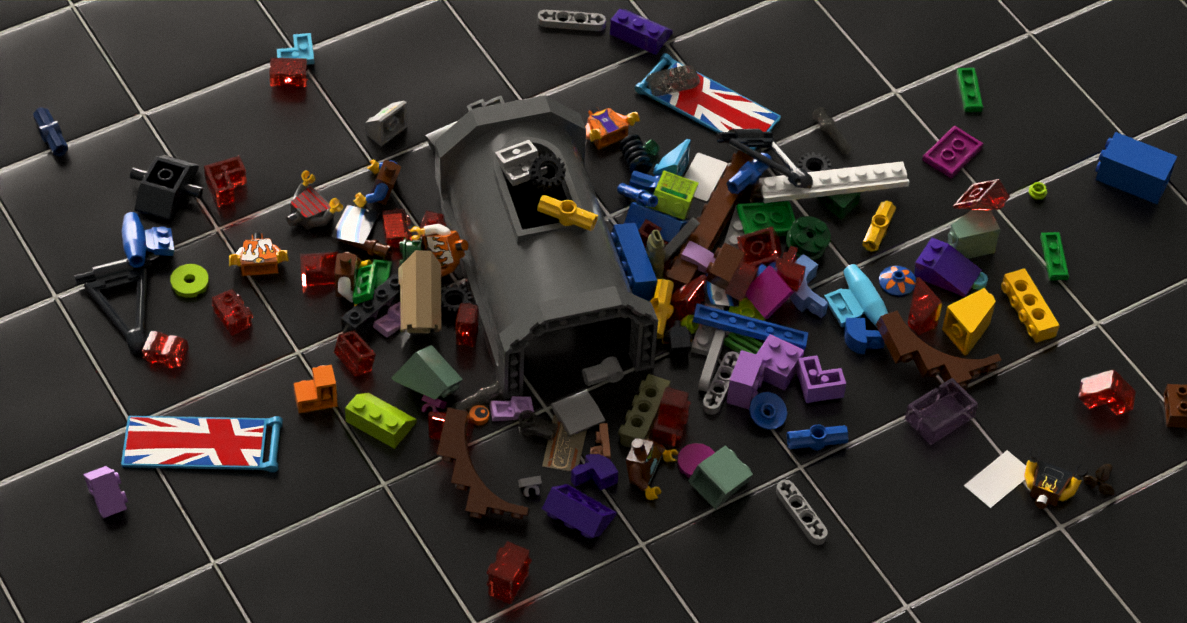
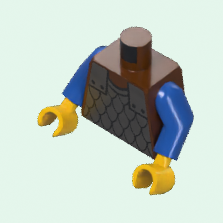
[353,159,401,207]

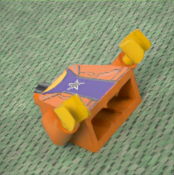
[585,107,640,149]

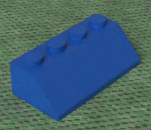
[610,223,657,302]

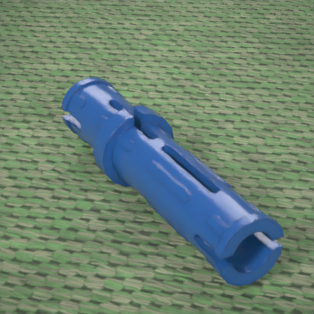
[617,183,658,207]

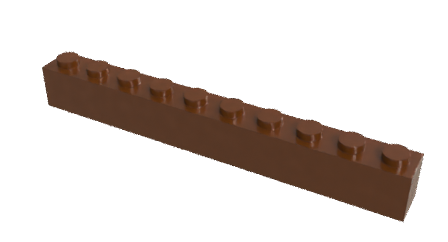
[664,150,754,296]

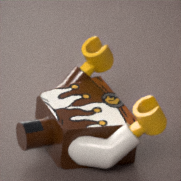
[335,252,372,306]

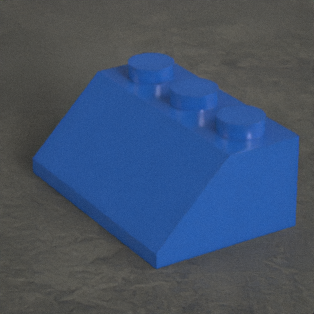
[624,202,689,244]

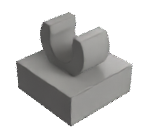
[518,476,542,497]

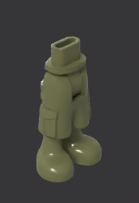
[646,230,666,290]

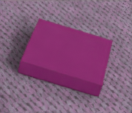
[743,265,794,319]

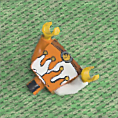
[410,224,469,277]
[229,233,289,276]

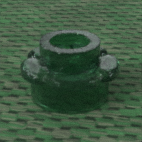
[644,139,660,155]

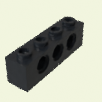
[341,274,400,342]

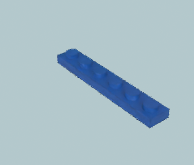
[693,303,808,351]

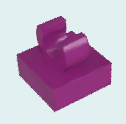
[422,395,447,417]

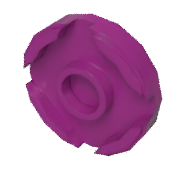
[677,443,715,478]

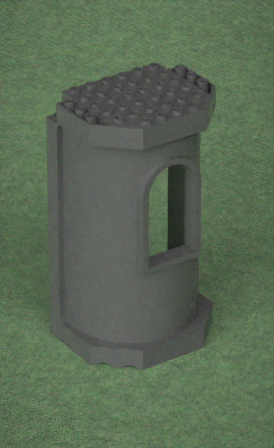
[435,95,658,399]

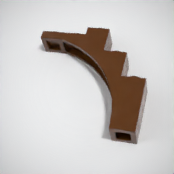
[876,310,1002,392]
[437,408,530,520]

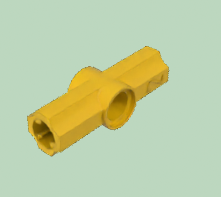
[537,195,598,231]
[862,200,896,252]
[650,279,674,339]

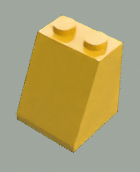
[942,288,996,356]

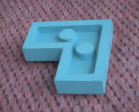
[277,33,314,67]

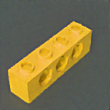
[1001,268,1059,342]

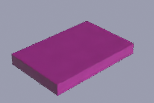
[922,125,984,179]

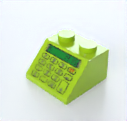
[649,171,699,220]

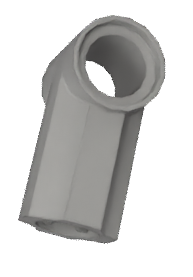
[582,357,624,386]

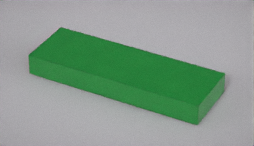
[957,68,983,112]
[1040,232,1069,281]
[352,264,378,305]

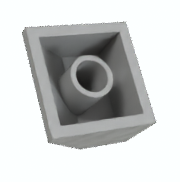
[365,101,407,146]

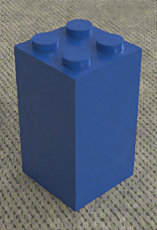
[1095,132,1177,204]

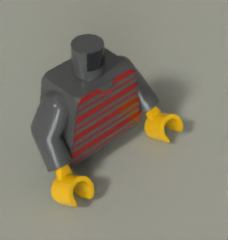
[286,171,343,229]

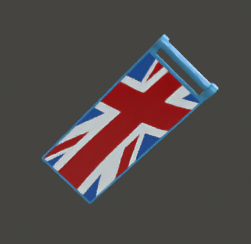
[634,53,781,150]
[121,416,283,472]

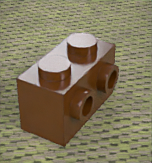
[705,242,745,290]
[1163,384,1187,428]

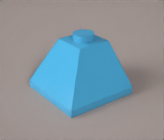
[653,139,691,177]

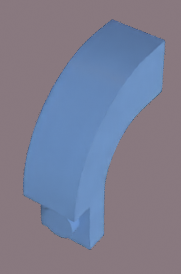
[788,254,828,318]

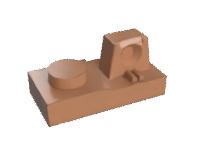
[590,423,611,460]

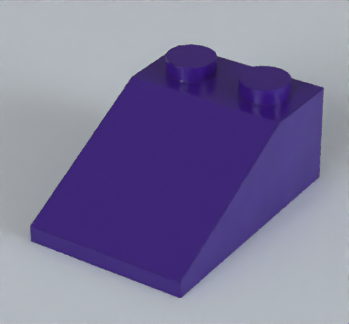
[914,237,982,297]

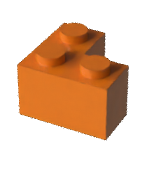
[294,365,338,413]

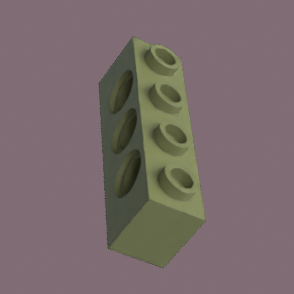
[618,374,671,448]

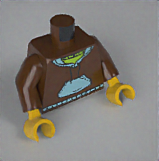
[626,438,678,500]

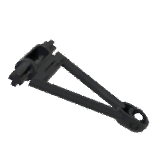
[715,129,813,188]
[74,256,152,355]

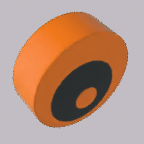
[469,405,489,425]

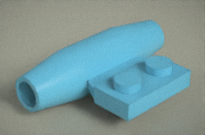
[824,264,888,329]

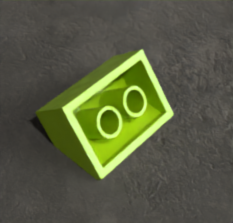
[345,393,417,449]

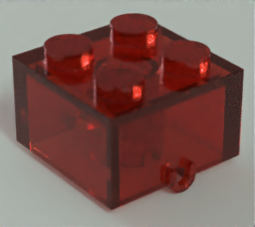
[487,541,532,604]

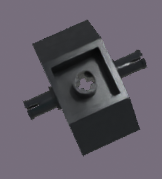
[130,155,203,221]

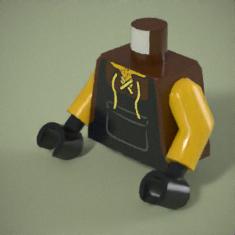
[1024,447,1088,509]

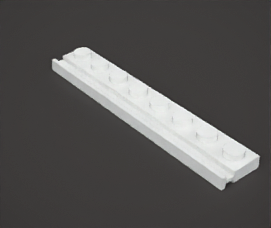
[759,161,909,203]

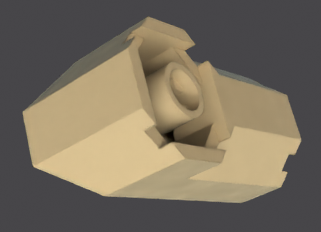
[398,250,441,333]

